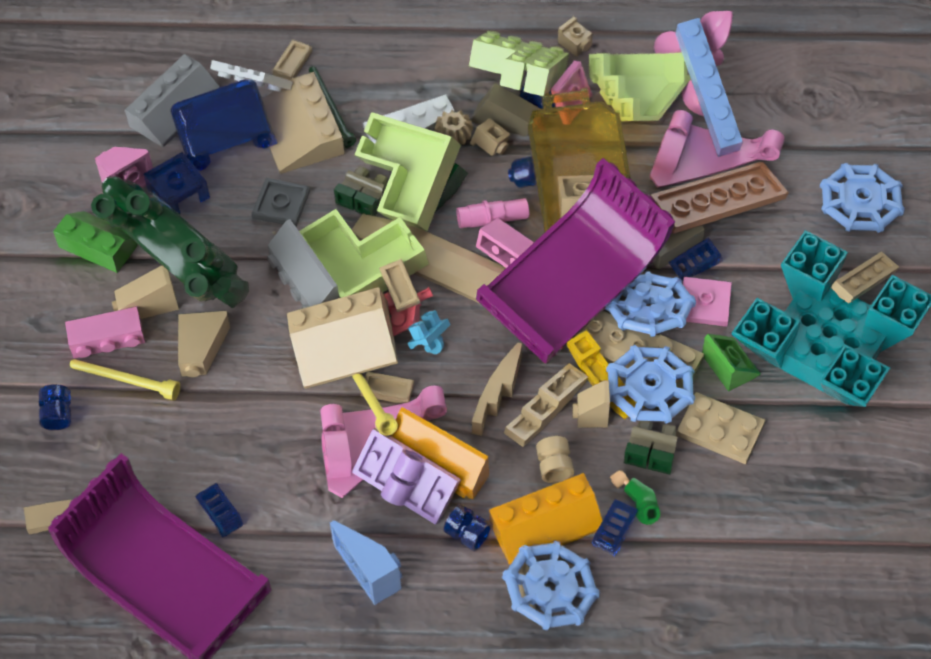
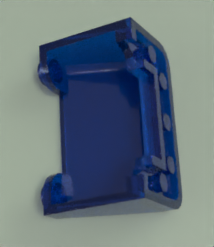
[170,79,278,173]

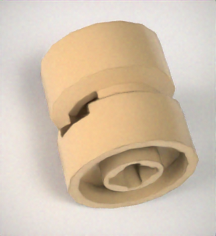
[536,436,574,483]

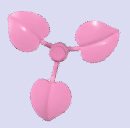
[654,11,733,116]

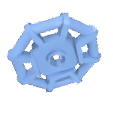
[820,163,905,233]
[605,271,696,337]
[606,345,695,424]
[502,541,600,630]

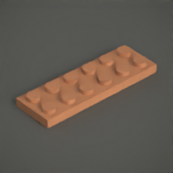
[650,161,789,234]

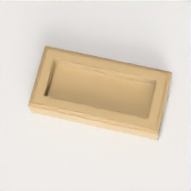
[272,40,312,80]
[379,259,420,312]
[360,371,414,404]

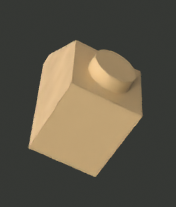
[572,381,610,428]

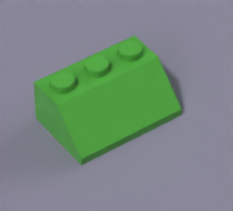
[53,211,138,273]

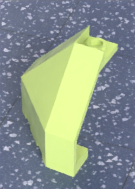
[589,53,691,121]

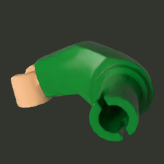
[610,470,660,525]

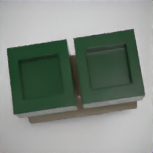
[334,166,388,216]
[624,421,678,475]

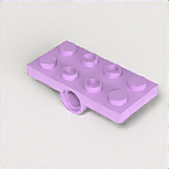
[352,428,461,525]

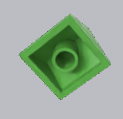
[702,334,761,392]

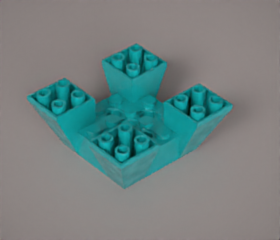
[732,230,931,407]

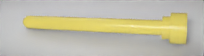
[70,359,181,401]
[352,373,398,436]

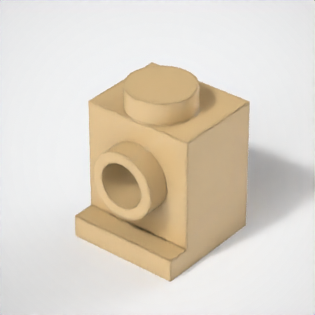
[558,17,592,57]
[470,118,510,156]

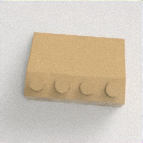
[253,72,344,174]
[287,287,398,389]

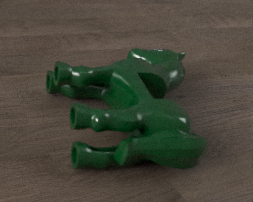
[91,176,249,308]

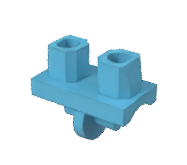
[407,310,451,354]

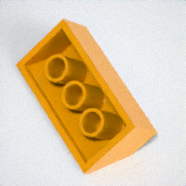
[390,407,489,500]
[489,473,604,566]

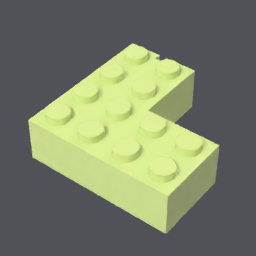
[469,31,569,96]
[355,112,461,231]
[299,209,429,298]

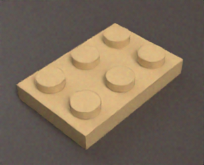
[676,392,765,464]

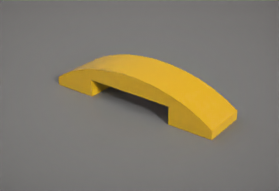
[567,330,644,419]

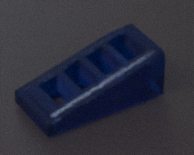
[669,237,723,281]
[195,483,244,537]
[591,499,638,557]

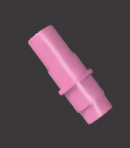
[456,198,529,228]

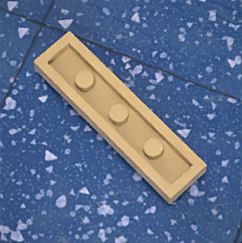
[831,252,899,304]

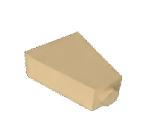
[112,265,179,319]
[178,311,230,377]

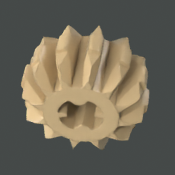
[434,109,473,145]

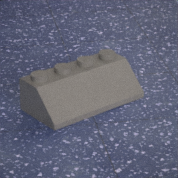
[125,54,221,147]
[267,219,339,309]

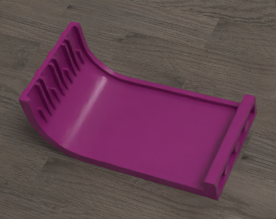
[476,158,675,364]
[48,453,272,659]

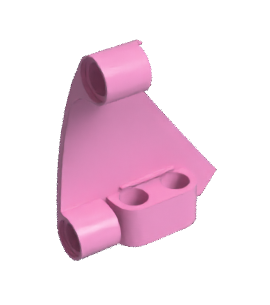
[650,110,785,188]
[320,386,447,498]

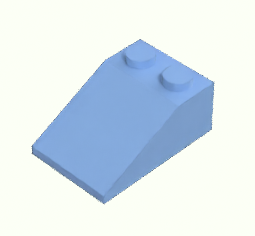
[330,520,402,605]

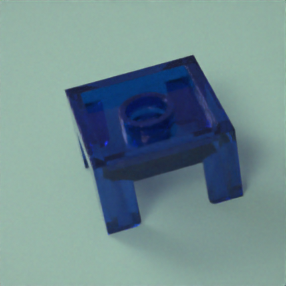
[143,152,210,214]

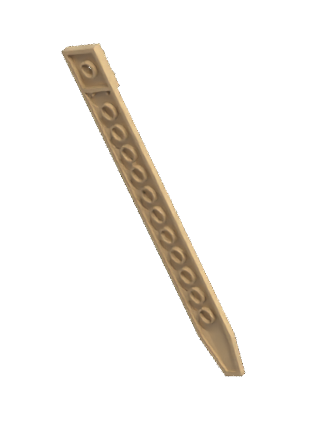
[351,214,704,389]

